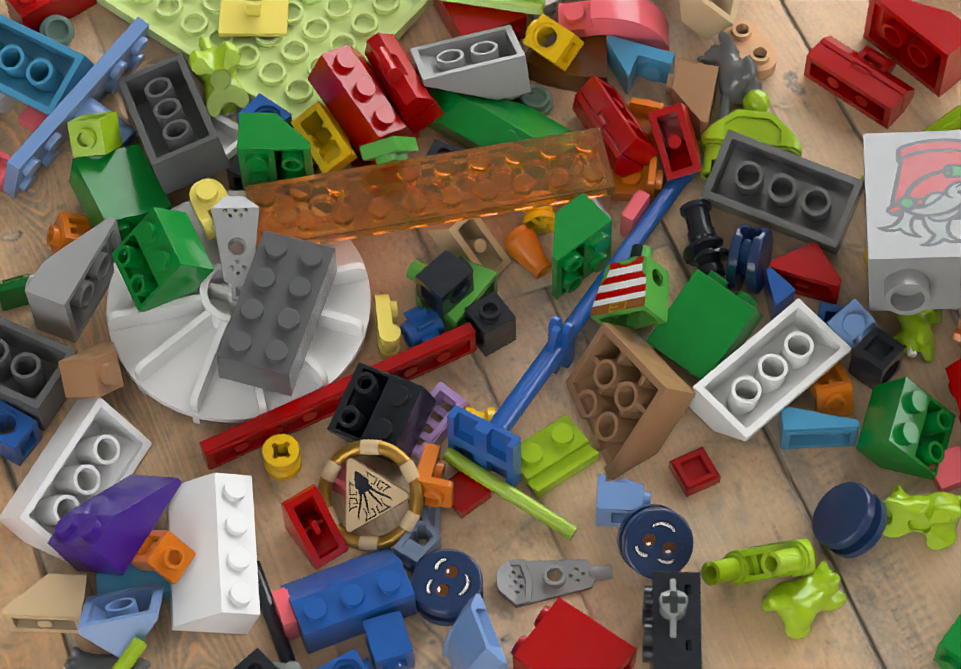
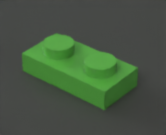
[359,136,419,166]

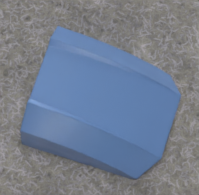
[443,594,508,669]

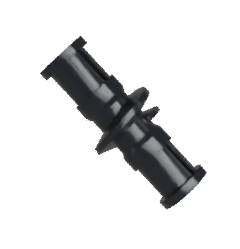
[680,199,729,288]

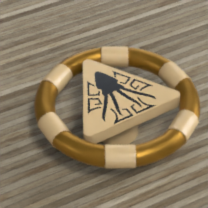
[318,439,424,551]

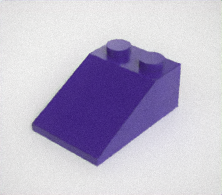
[48,475,182,575]

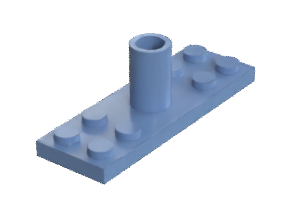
[3,16,149,199]

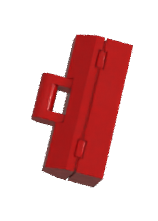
[365,33,444,134]
[804,35,915,130]
[572,75,659,178]

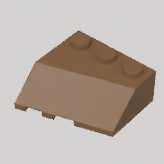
[566,322,696,479]

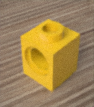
[523,13,584,71]

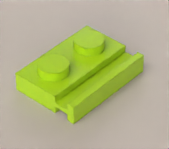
[521,414,599,499]

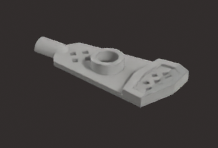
[211,196,259,302]
[496,559,613,608]

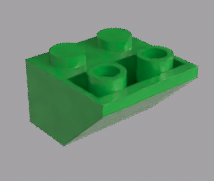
[237,113,315,192]
[552,193,612,300]
[111,207,214,312]
[856,377,956,480]

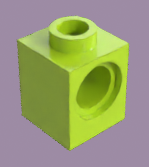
[67,111,122,157]

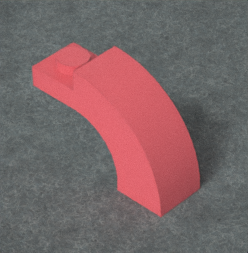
[558,0,670,51]

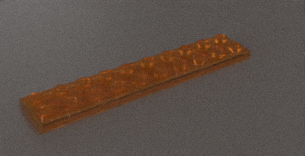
[244,127,616,250]

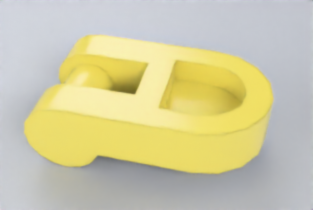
[189,178,237,241]
[374,294,401,360]

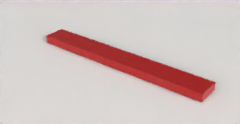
[200,322,476,470]

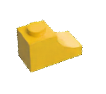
[291,101,357,179]

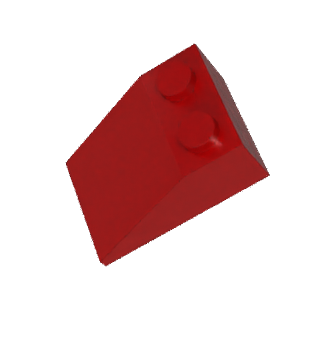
[863,0,961,97]

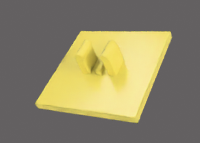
[218,0,289,37]

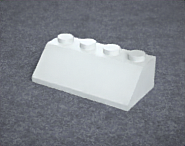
[689,298,852,442]
[0,397,152,563]
[166,473,260,635]

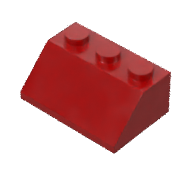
[307,45,420,157]

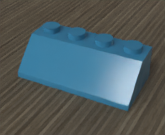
[0,14,94,116]

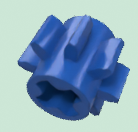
[399,305,445,348]

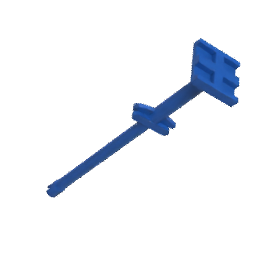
[447,156,703,487]

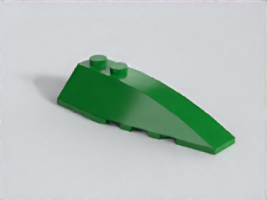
[428,87,588,194]

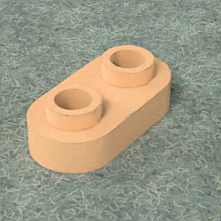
[725,19,777,79]

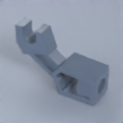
[393,499,441,573]

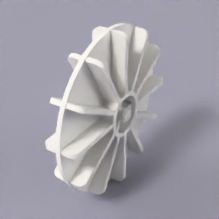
[106,187,371,425]

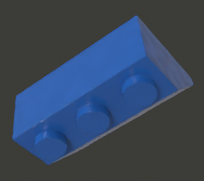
[281,548,417,654]

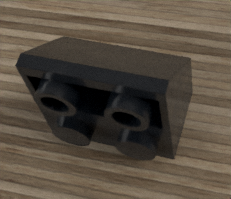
[327,362,436,464]

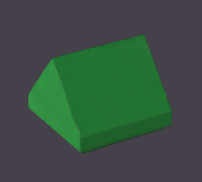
[0,273,31,311]

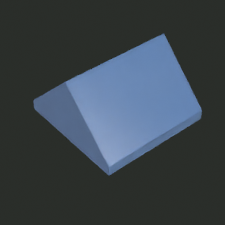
[78,582,164,658]

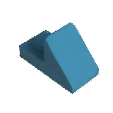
[607,35,675,95]

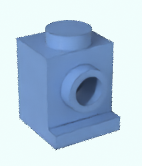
[826,298,878,350]
[596,474,651,527]

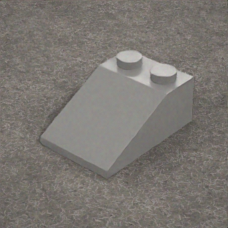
[410,25,531,100]
[25,217,122,344]

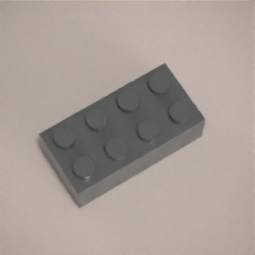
[117,53,231,195]
[701,129,864,255]
[216,230,337,396]
[0,317,78,431]

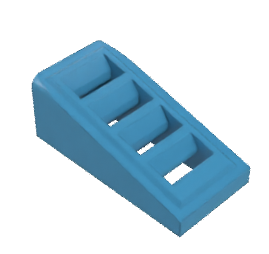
[778,407,859,449]

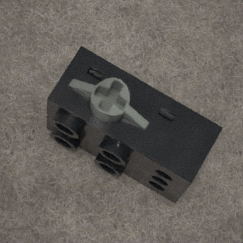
[642,571,702,669]

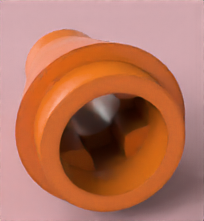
[503,224,552,279]

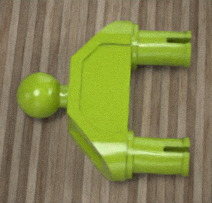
[700,89,802,181]
[701,538,816,586]

